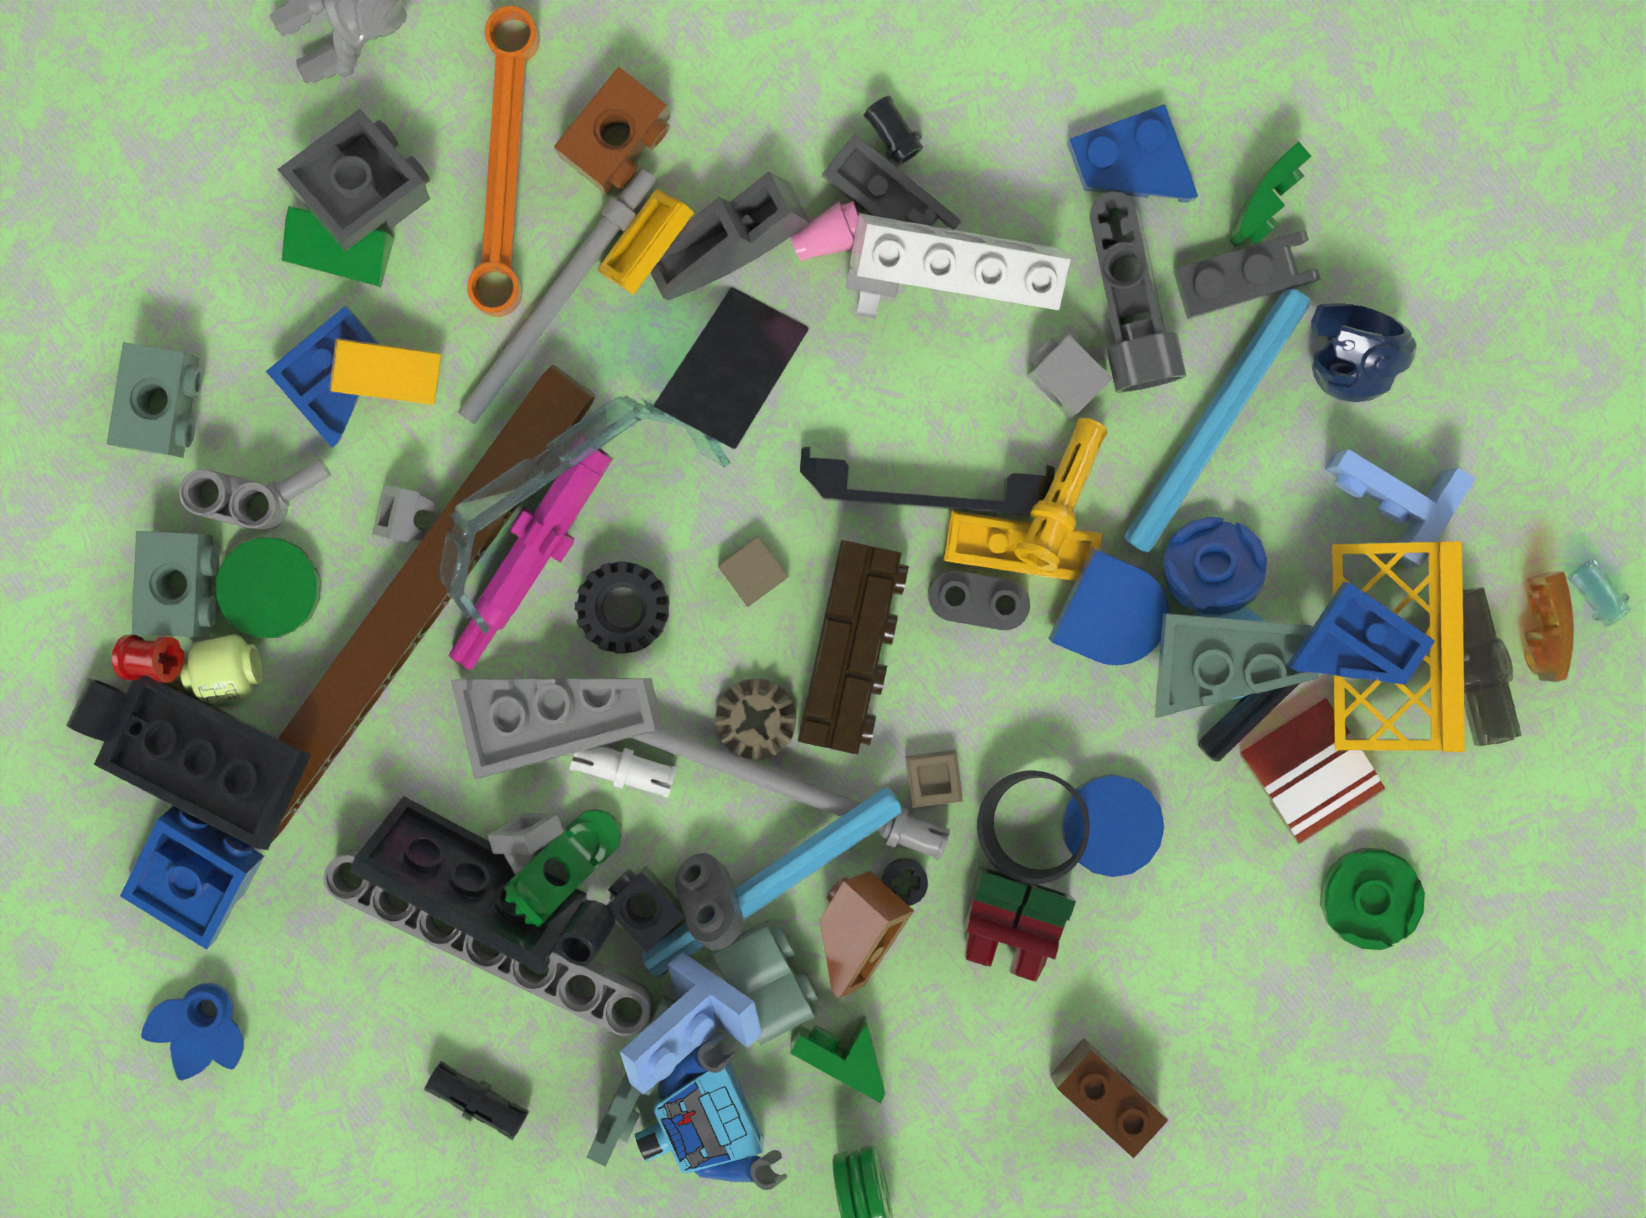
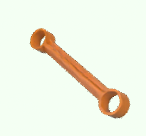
[467,6,540,317]

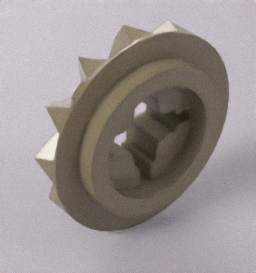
[715,679,796,760]

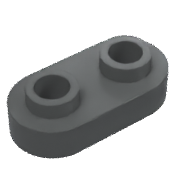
[928,571,1030,630]
[675,853,744,950]

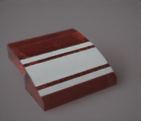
[1240,698,1385,845]

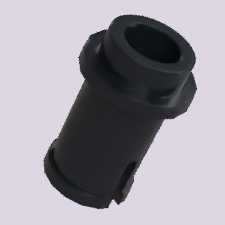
[863,95,923,165]

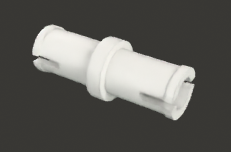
[569,746,677,798]

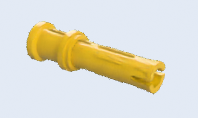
[1014,418,1108,571]

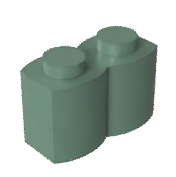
[713,920,819,1045]

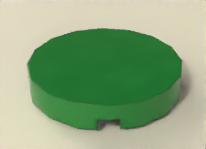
[216,537,321,638]
[1320,848,1425,950]

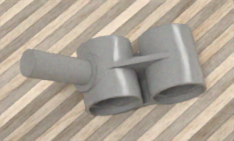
[179,459,331,530]

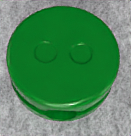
[832,1146,893,1218]

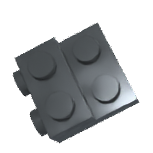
[277,109,430,251]

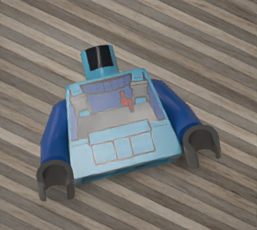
[635,1032,787,1190]

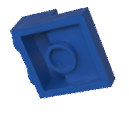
[120,806,264,950]

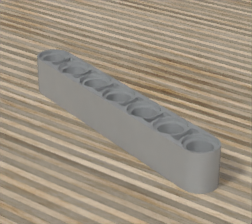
[323,849,654,1037]

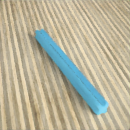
[1124,288,1310,553]
[642,787,902,977]

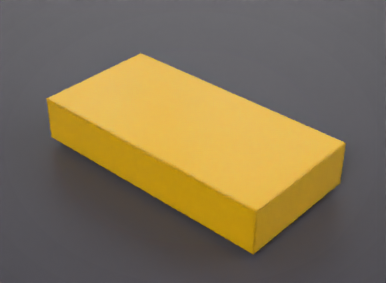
[597,189,694,295]
[329,338,441,405]

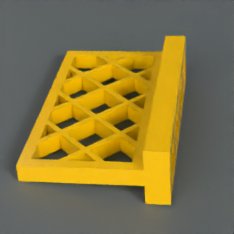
[1332,541,1465,752]

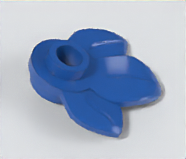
[141,983,244,1081]

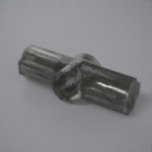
[1463,587,1522,746]

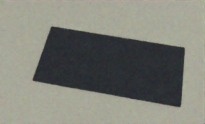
[653,287,809,449]

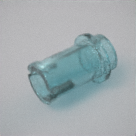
[1567,559,1632,626]

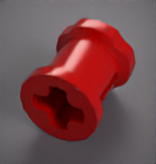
[112,634,184,683]

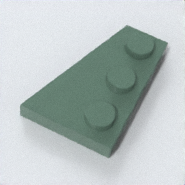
[1154,614,1319,718]
[586,995,676,1167]

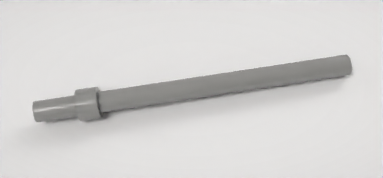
[458,167,656,424]

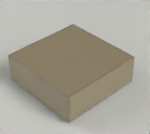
[718,536,788,607]
[905,750,963,808]

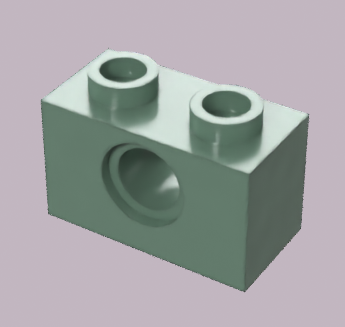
[107,342,203,458]
[131,531,219,637]

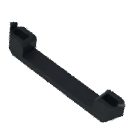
[800,446,1055,515]

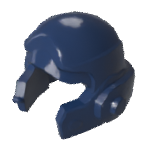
[1311,303,1417,402]

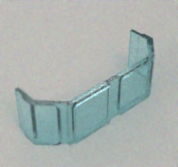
[438,395,731,634]

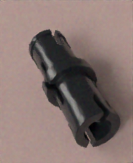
[424,1061,529,1141]

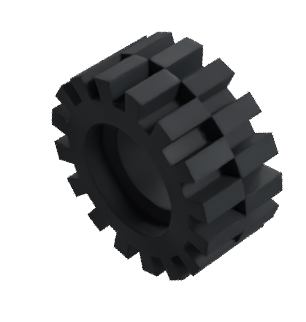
[575,561,670,654]

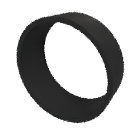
[977,770,1090,884]

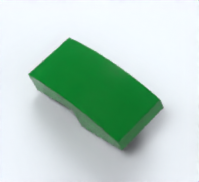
[1229,141,1312,247]

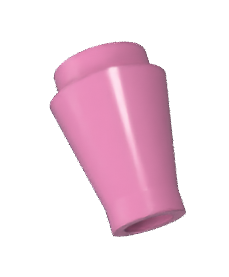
[790,200,860,262]

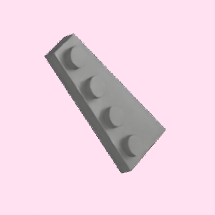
[451,678,664,779]

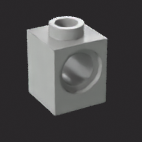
[1028,335,1113,419]

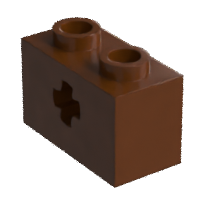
[1050,1038,1168,1158]

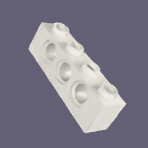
[850,213,1071,310]

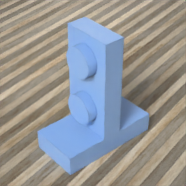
[1325,449,1475,567]
[620,952,762,1094]

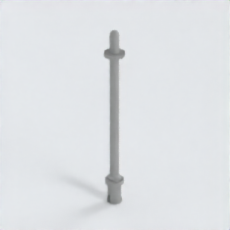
[631,729,950,860]

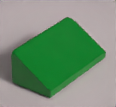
[281,206,394,287]

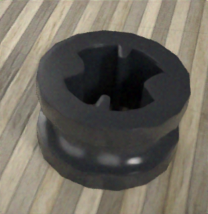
[882,858,928,906]

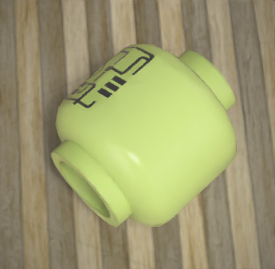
[180,634,262,705]

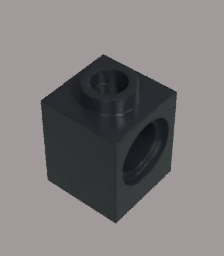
[606,866,685,952]

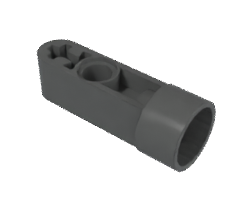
[1090,192,1187,393]

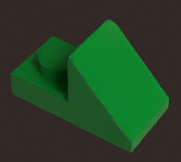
[790,1015,886,1104]

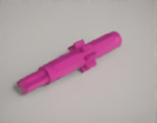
[448,439,613,670]

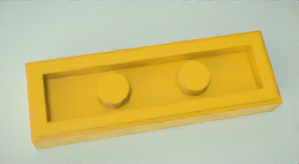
[943,511,1103,581]

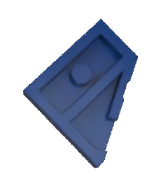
[1067,104,1198,203]
[266,306,379,447]
[1287,582,1435,685]

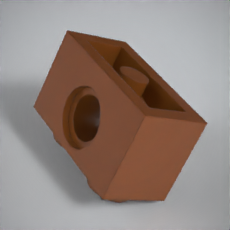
[554,66,670,195]

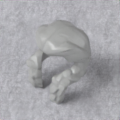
[269,0,407,83]

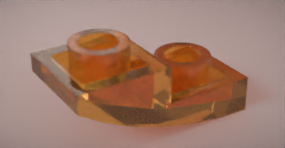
[1523,571,1574,682]

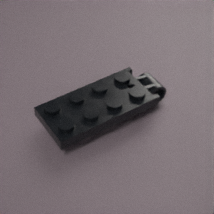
[66,676,312,850]
[350,796,615,975]

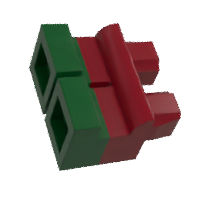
[963,866,1076,982]

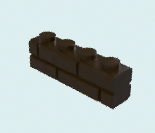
[798,540,909,754]

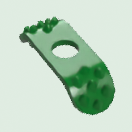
[504,809,622,927]

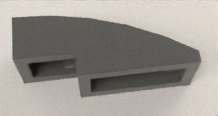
[650,171,810,300]

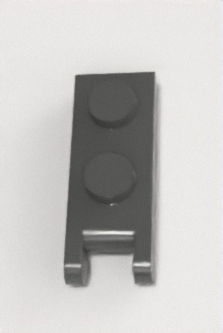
[822,133,961,230]
[1173,230,1321,320]

